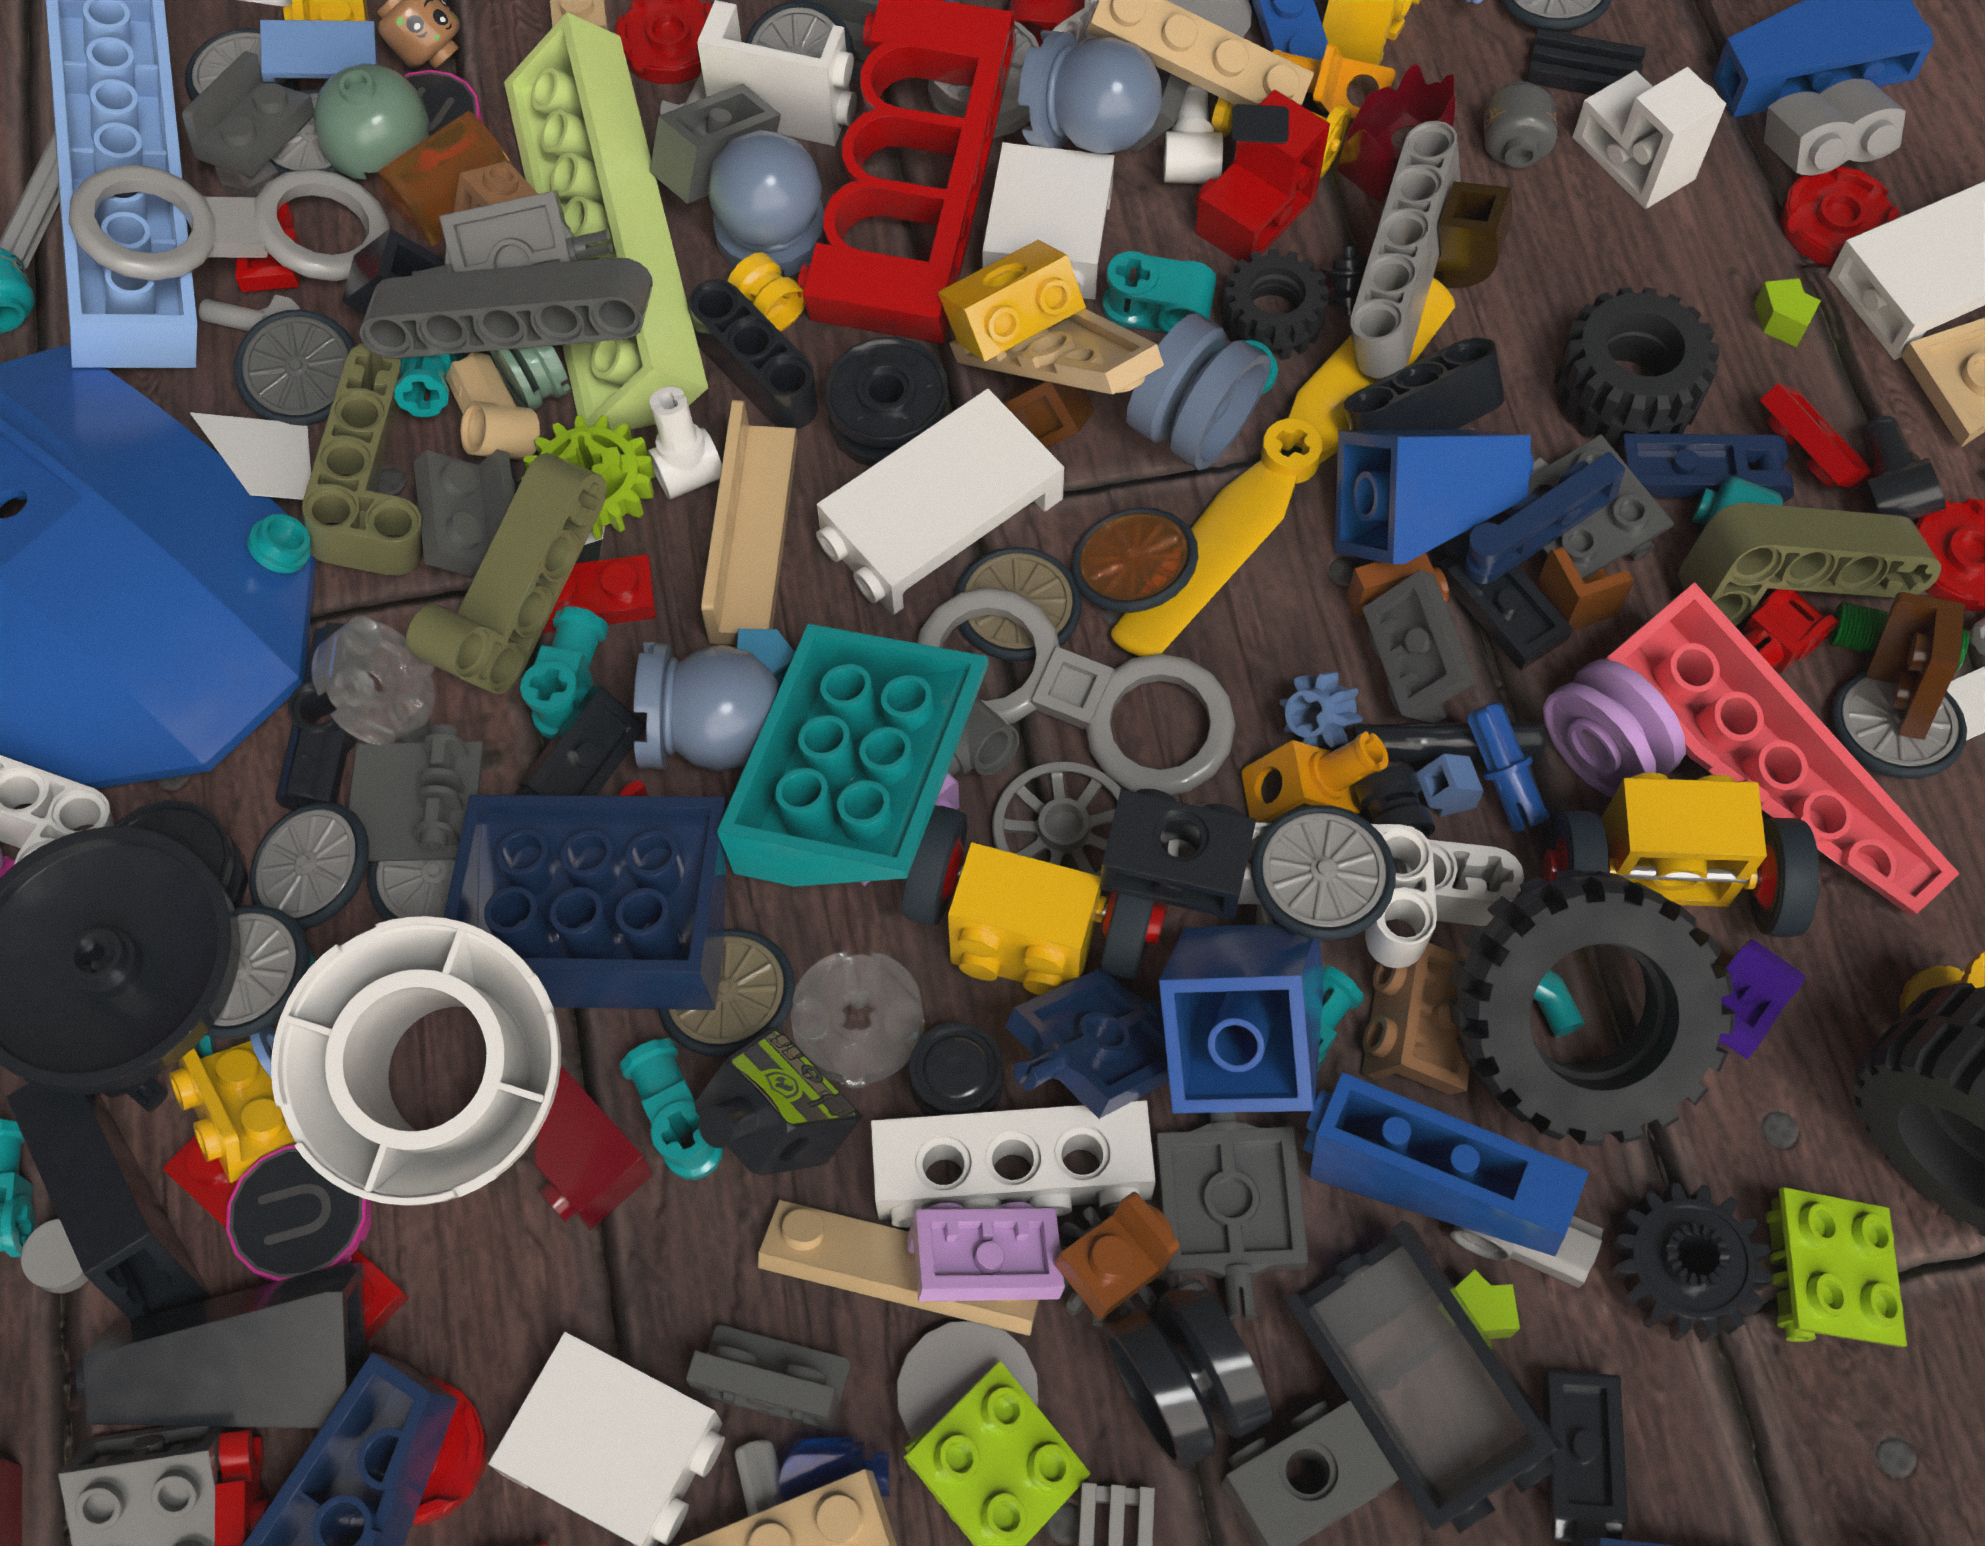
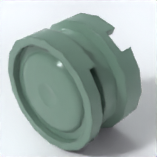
[489,346,571,411]

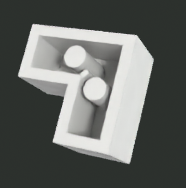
[1572,67,1727,209]

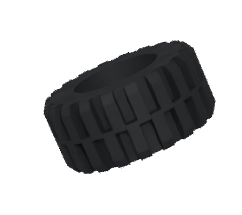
[1449,869,1735,1146]
[1853,983,1985,1237]

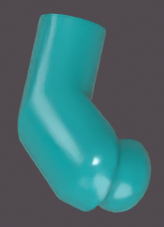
[1533,969,1586,1038]

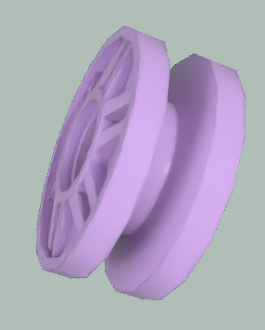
[1543,658,1686,798]

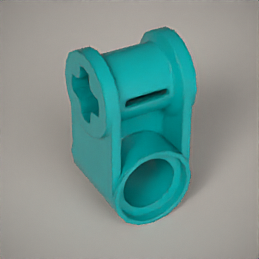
[1102,251,1216,334]

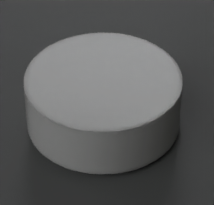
[21,1219,89,1293]

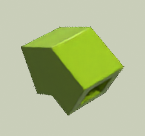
[1754,278,1821,348]
[1437,1269,1520,1339]

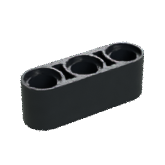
[689,279,818,429]
[1344,338,1505,431]

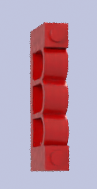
[798,0,1016,344]

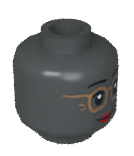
[1483,81,1557,168]

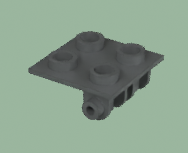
[1509,435,1674,580]
[348,724,484,861]

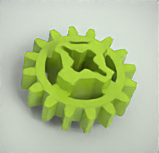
[521,415,655,540]

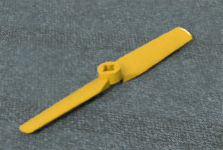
[1110,277,1455,657]

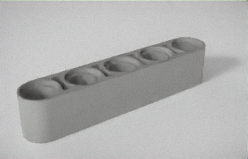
[1350,121,1461,378]

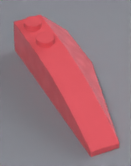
[1605,582,1960,916]

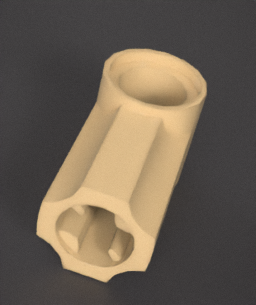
[445,352,540,460]

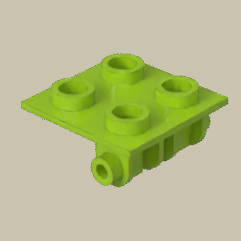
[1765,1187,1907,1347]
[903,1361,1091,1546]

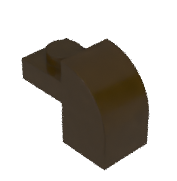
[1435,181,1513,288]

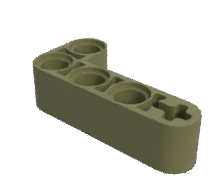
[302,343,421,576]
[406,453,607,694]
[1677,502,1941,626]

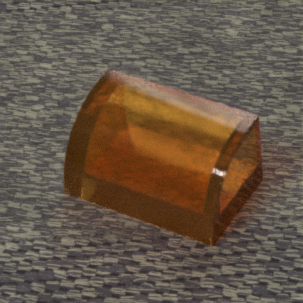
[379,111,511,247]

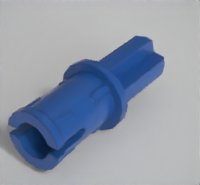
[1467,702,1550,832]

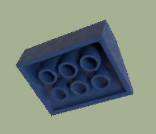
[443,795,728,1010]

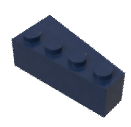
[243,1353,459,1546]

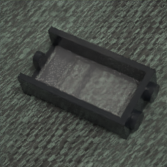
[1285,1220,1563,1534]

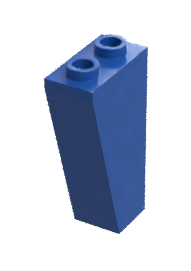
[1713,0,1935,118]
[1303,1072,1589,1256]

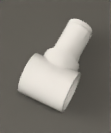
[1164,84,1223,184]
[648,387,722,500]

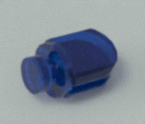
[779,1437,890,1502]

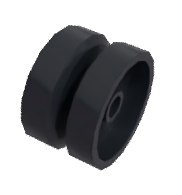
[1103,1277,1272,1472]

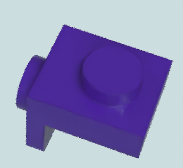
[1718,939,1805,1060]

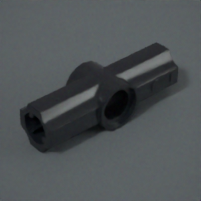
[275,622,373,810]

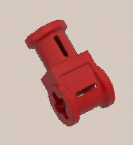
[1742,589,1839,674]

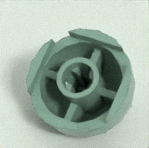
[313,63,430,179]

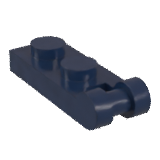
[1618,434,1794,502]
[1464,451,1625,584]

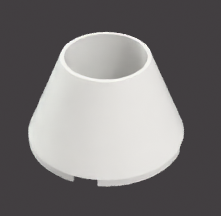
[271,916,561,1206]

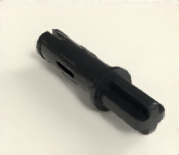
[1352,722,1546,767]

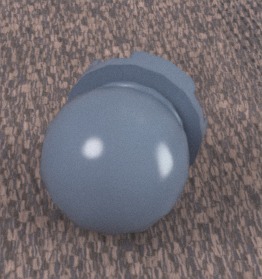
[1018,30,1163,154]
[707,130,825,277]
[634,641,780,772]

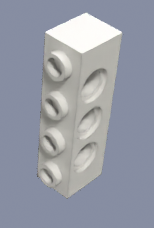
[871,1100,1156,1228]

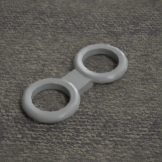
[68,164,390,281]
[917,587,1236,795]

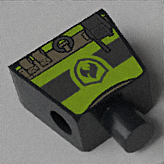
[695,1026,863,1176]

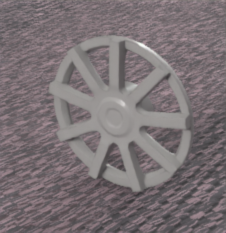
[992,762,1121,876]

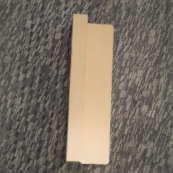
[701,400,798,645]

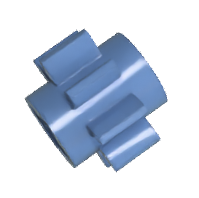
[1279,671,1363,748]

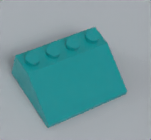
[717,624,989,887]

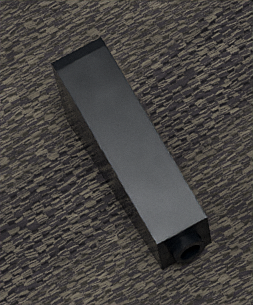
[6,1083,212,1320]
[76,1262,367,1428]

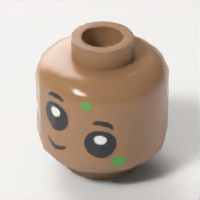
[377,0,460,69]

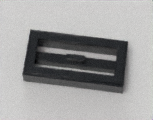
[1526,28,1646,95]

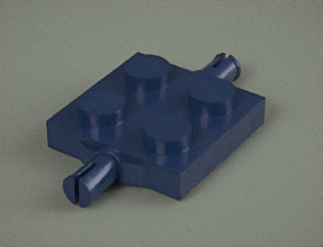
[1005,967,1169,1119]

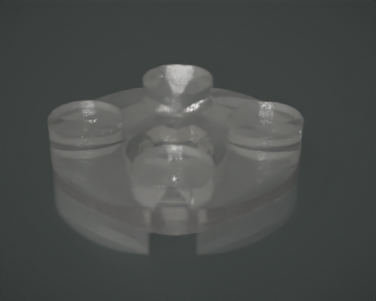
[312,616,435,745]
[791,951,925,1089]

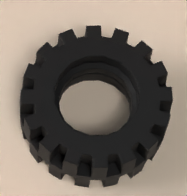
[1221,249,1329,360]

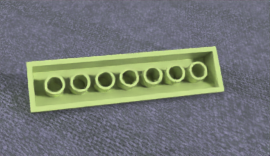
[504,12,708,431]

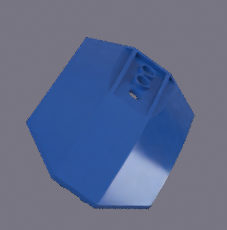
[0,344,317,789]

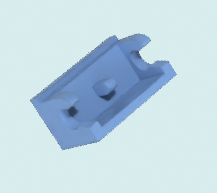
[260,20,378,84]

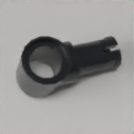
[1863,416,1947,520]

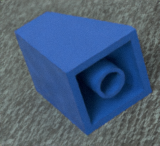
[1334,429,1534,564]
[1159,924,1324,1113]

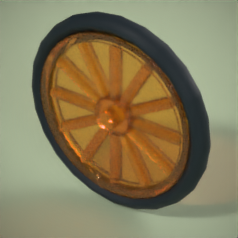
[1072,507,1198,613]

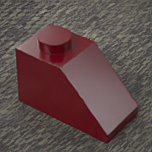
[535,1066,653,1230]

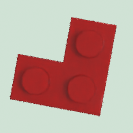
[1195,89,1330,263]

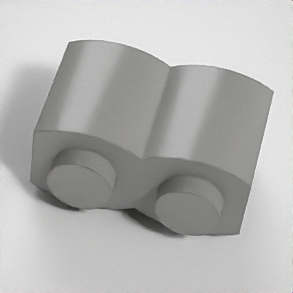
[1764,79,1906,175]

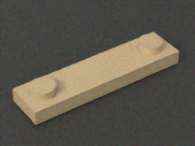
[758,1200,1039,1336]

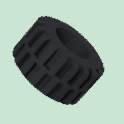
[1554,287,1720,448]

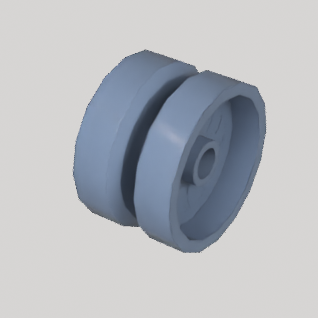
[1126,313,1271,470]

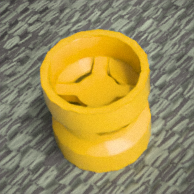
[727,252,805,332]

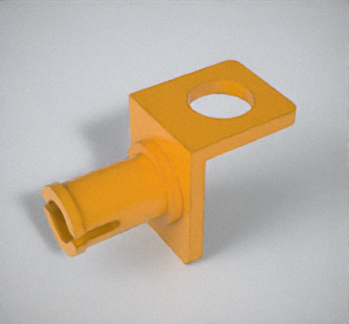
[1273,44,1396,119]
[1242,731,1389,823]

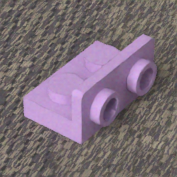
[907,1202,1065,1302]

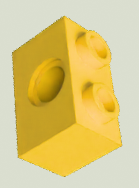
[938,239,1086,362]

